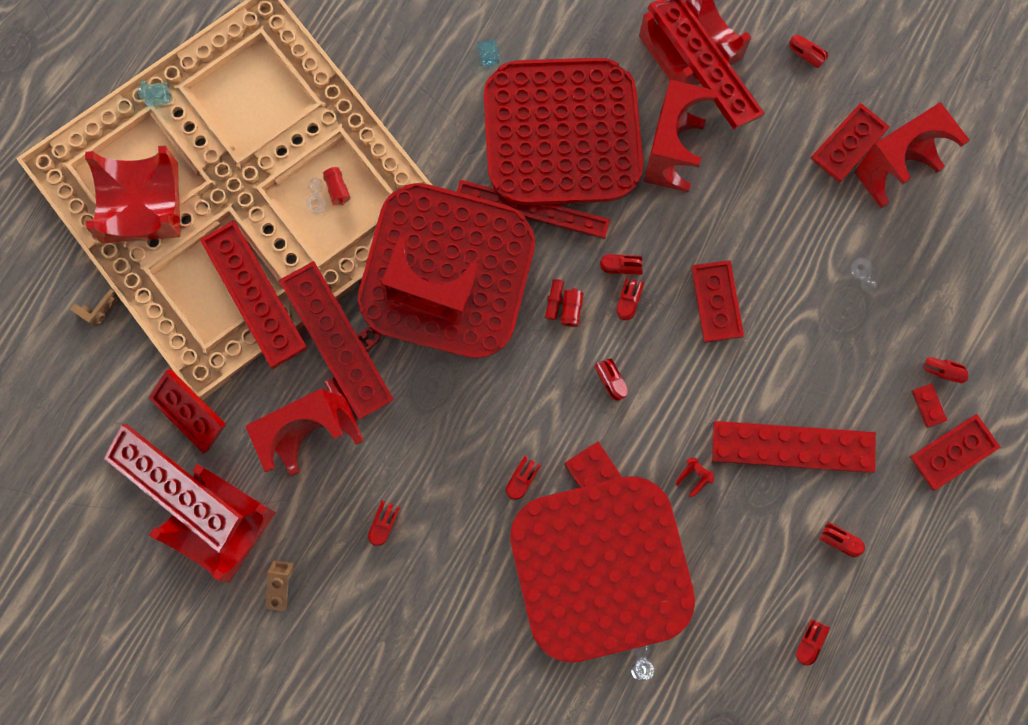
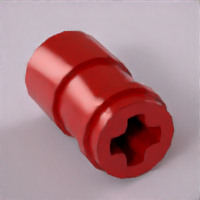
[323,167,351,205]
[561,288,584,327]

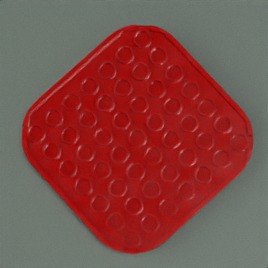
[484,58,643,205]
[358,183,535,358]
[510,476,695,663]

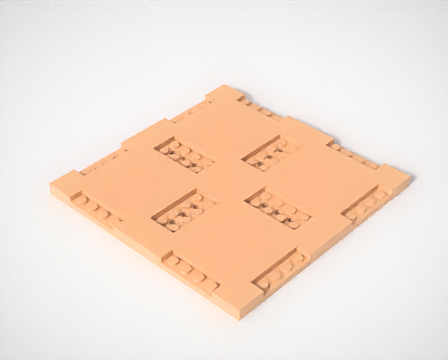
[16,0,432,400]

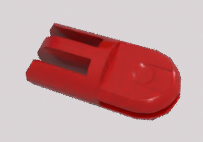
[788,35,829,68]
[600,254,643,275]
[616,278,645,321]
[923,357,969,384]
[594,358,628,401]
[505,455,541,500]
[368,500,400,546]
[819,522,865,557]
[796,619,831,666]

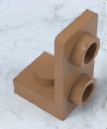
[70,289,118,327]
[266,560,294,611]

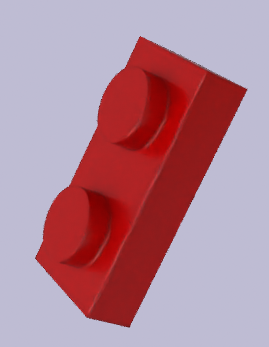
[911,383,948,428]

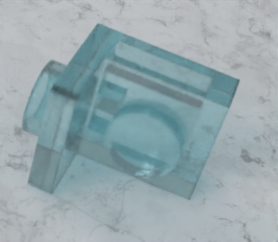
[477,39,499,67]
[138,80,170,106]

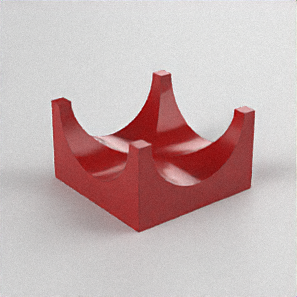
[639,0,751,86]
[643,80,717,192]
[854,102,970,209]
[85,146,181,243]
[381,236,479,324]
[245,389,364,476]
[149,464,276,583]

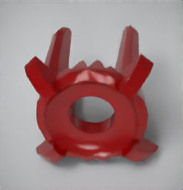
[675,457,714,498]

